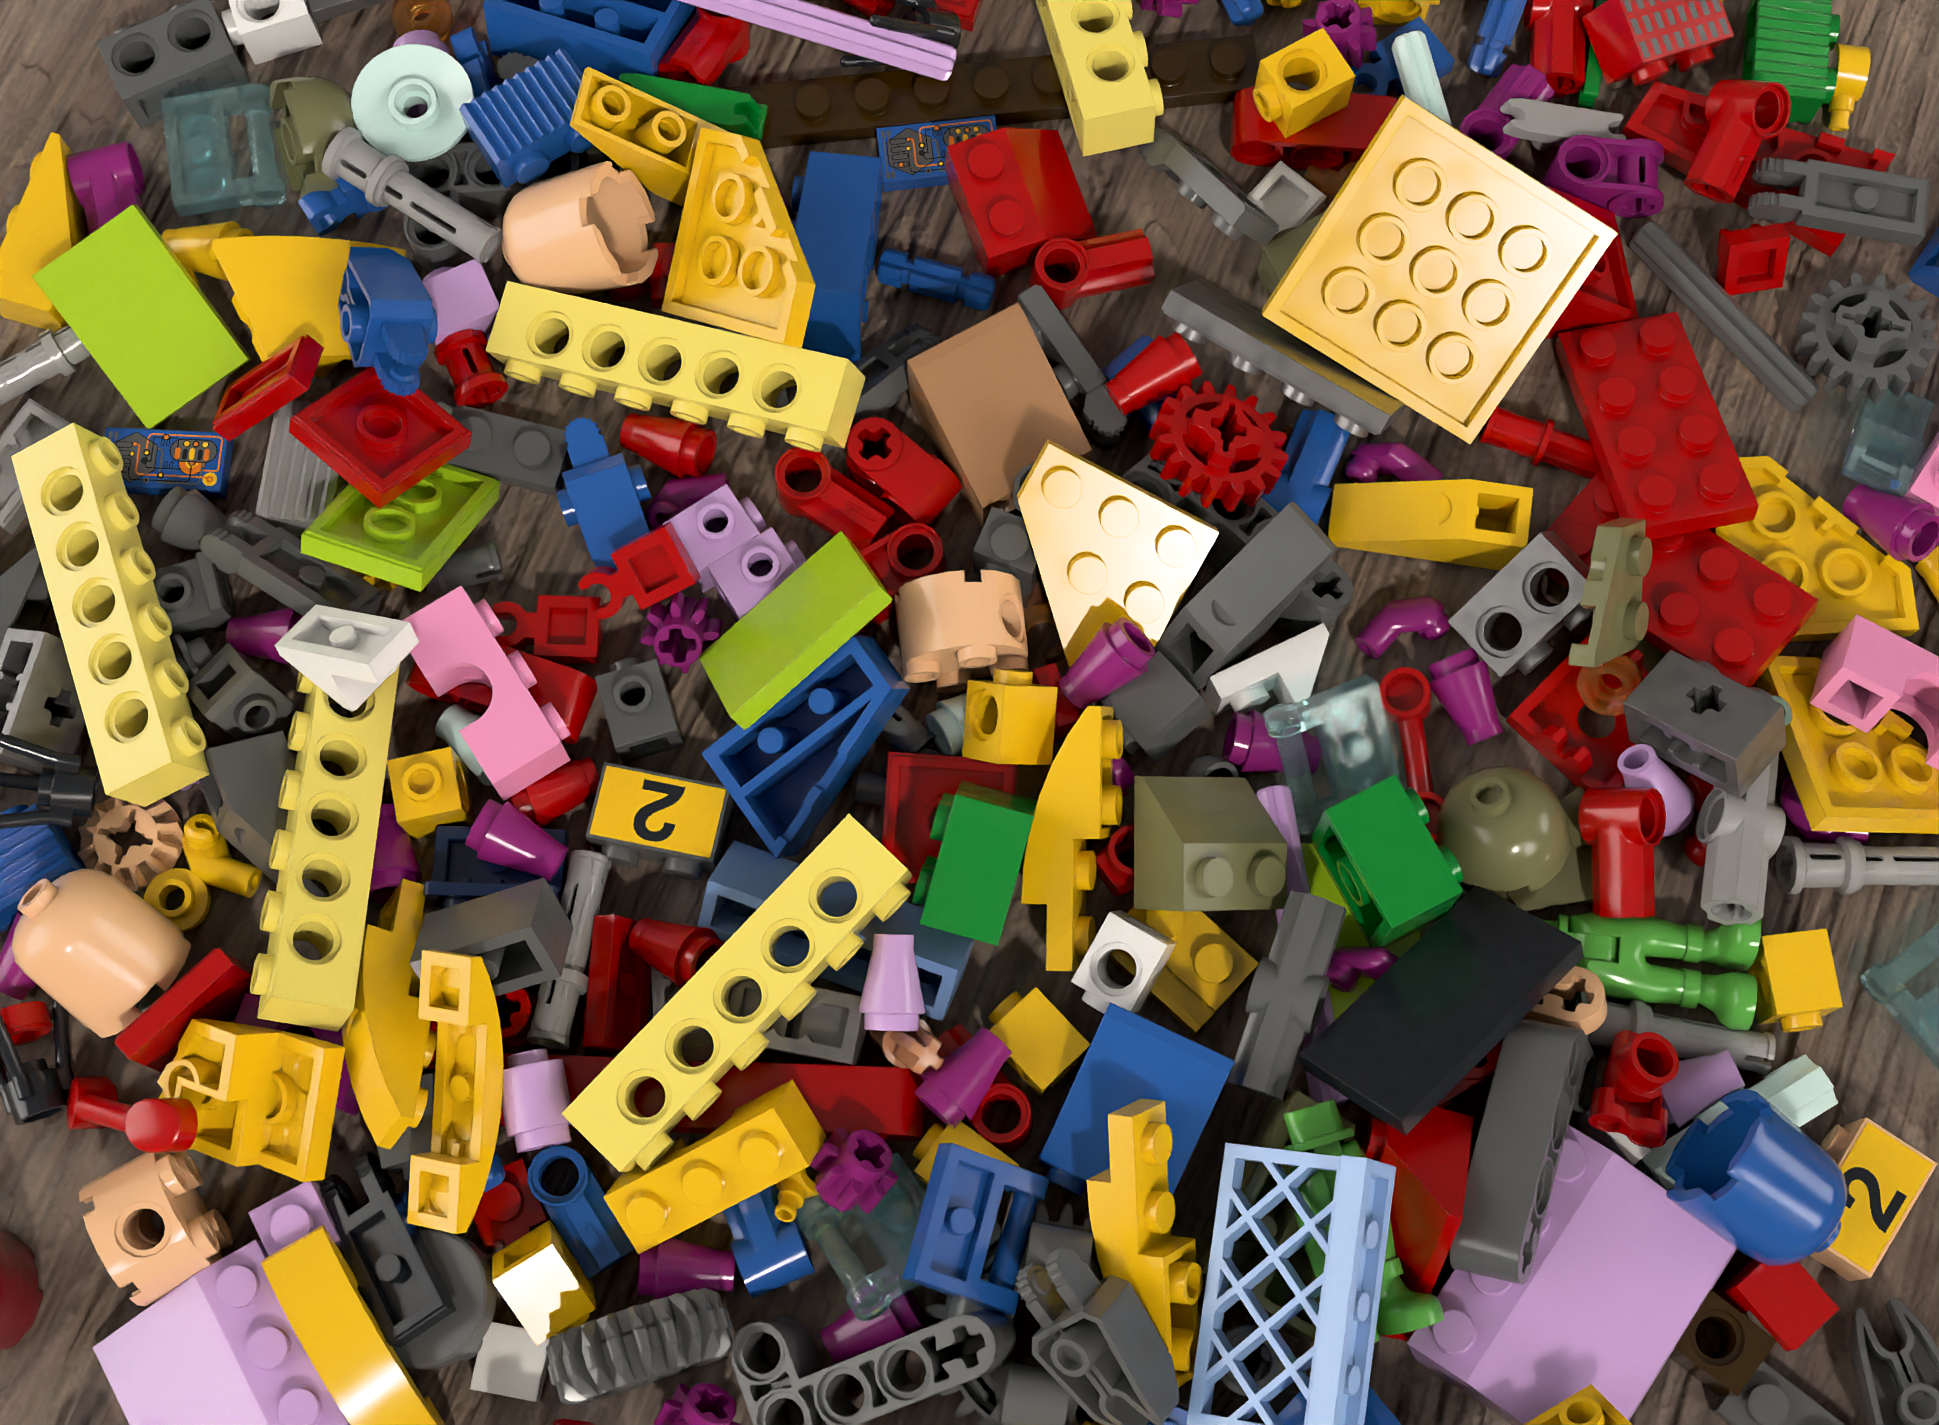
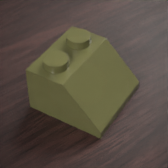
[1134,776,1287,912]

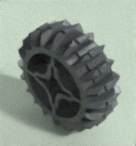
[546,1288,733,1406]

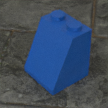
[1038,1002,1235,1197]

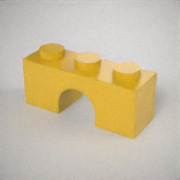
[603,1079,827,1254]

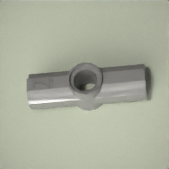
[1696,754,1786,925]

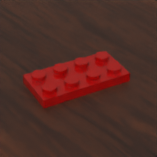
[1555,312,1759,540]
[1544,470,1819,688]

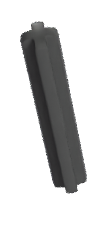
[1629,221,1819,412]

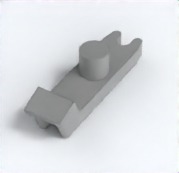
[1500,98,1626,151]

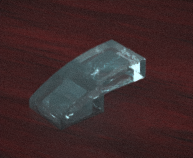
[1841,388,1935,497]

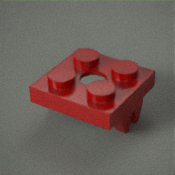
[1505,634,1650,791]

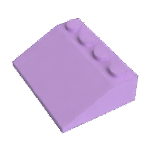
[1407,1125,1736,1425]
[92,1239,350,1425]

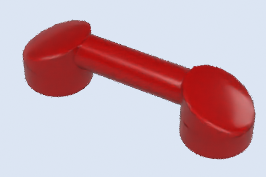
[1379,667,1444,843]
[66,1076,198,1153]

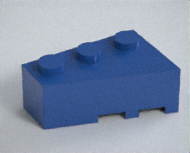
[483,0,696,81]
[790,151,882,364]
[701,635,910,859]

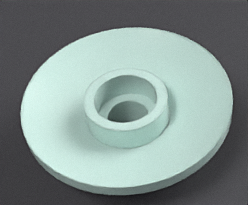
[351,44,474,162]

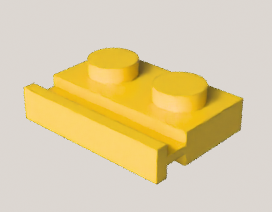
[1108,906,1259,1036]

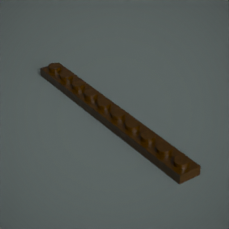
[721,35,1258,149]

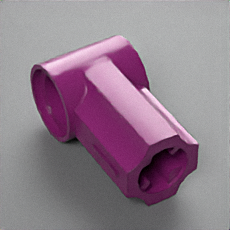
[1459,64,1555,159]
[67,140,146,235]

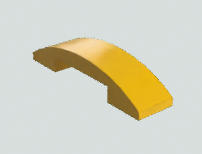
[407,950,504,1234]
[261,1224,445,1425]

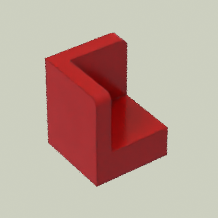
[1715,1258,1840,1351]

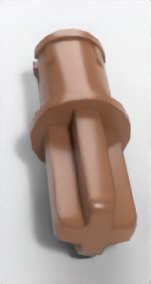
[869,1018,944,1074]

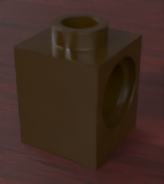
[1669,1290,1777,1396]

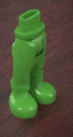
[1541,912,1761,1030]
[1283,1099,1445,1343]

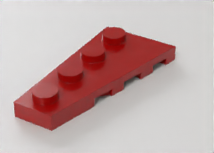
[1621,81,1896,258]

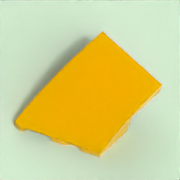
[207,236,406,378]
[157,1019,346,1182]

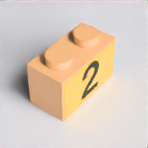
[1810,1117,1938,1281]

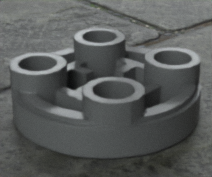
[363,1229,497,1369]

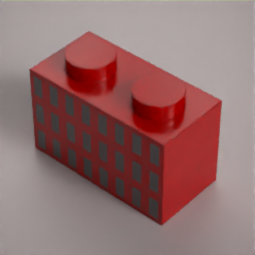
[1582,0,1734,86]

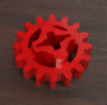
[1148,381,1289,511]

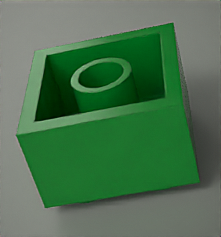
[1310,774,1463,948]
[912,780,1037,946]

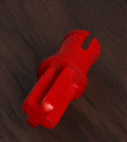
[1479,406,1601,479]

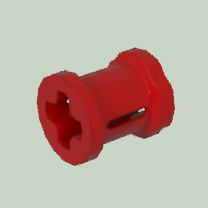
[433,329,509,409]

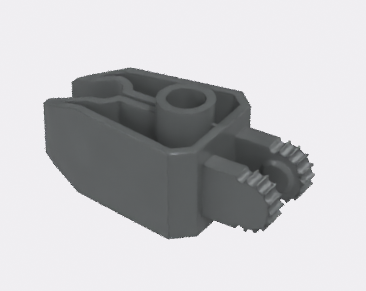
[1015,1246,1179,1425]
[1851,1298,1939,1425]

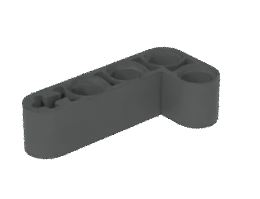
[403,142,647,273]
[1122,454,1353,637]
[1450,1018,1597,1285]
[730,1308,1017,1425]

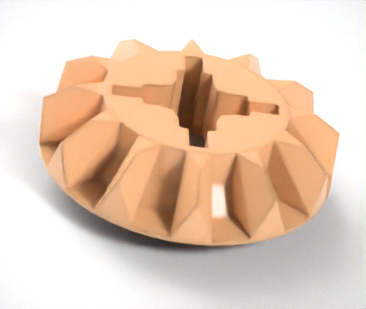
[77,797,183,891]

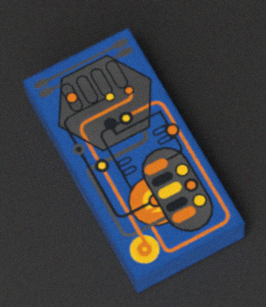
[876,115,997,192]
[104,427,234,498]

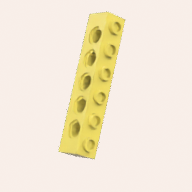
[1035,0,1164,157]
[485,281,866,452]
[11,423,210,807]
[250,663,400,1032]
[561,814,913,1172]

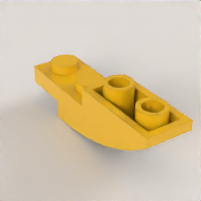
[1021,706,1123,972]
[341,878,437,1150]
[1086,1099,1203,1388]

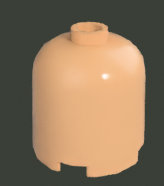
[502,161,658,296]
[12,868,191,1038]

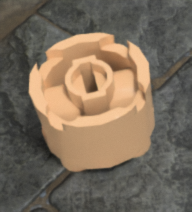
[894,570,1029,693]
[79,1151,233,1306]

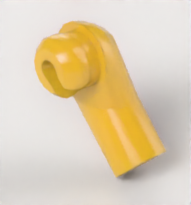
[181,814,262,898]

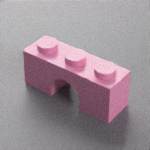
[402,586,571,801]
[1810,614,1939,770]

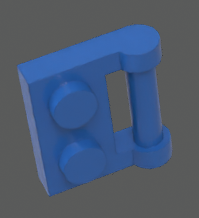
[902,1143,1049,1315]

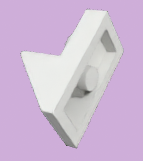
[274,604,419,711]
[1205,623,1329,729]

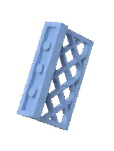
[1186,1143,1396,1425]

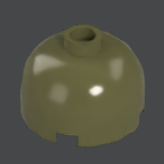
[269,76,368,200]
[1437,766,1571,899]

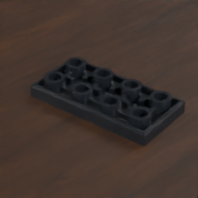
[1300,885,1584,1135]

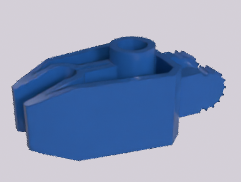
[338,247,438,397]
[556,416,652,569]

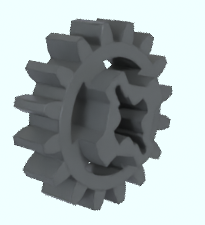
[1795,272,1938,404]

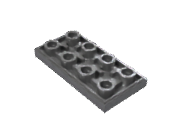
[1161,278,1407,438]

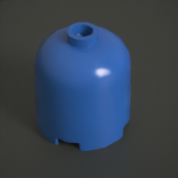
[1665,1089,1848,1266]

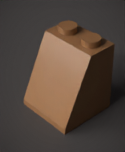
[907,303,1092,529]

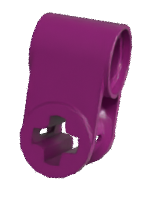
[1542,135,1665,218]

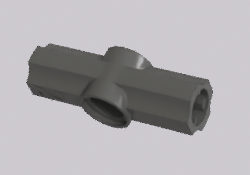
[1228,891,1347,1102]

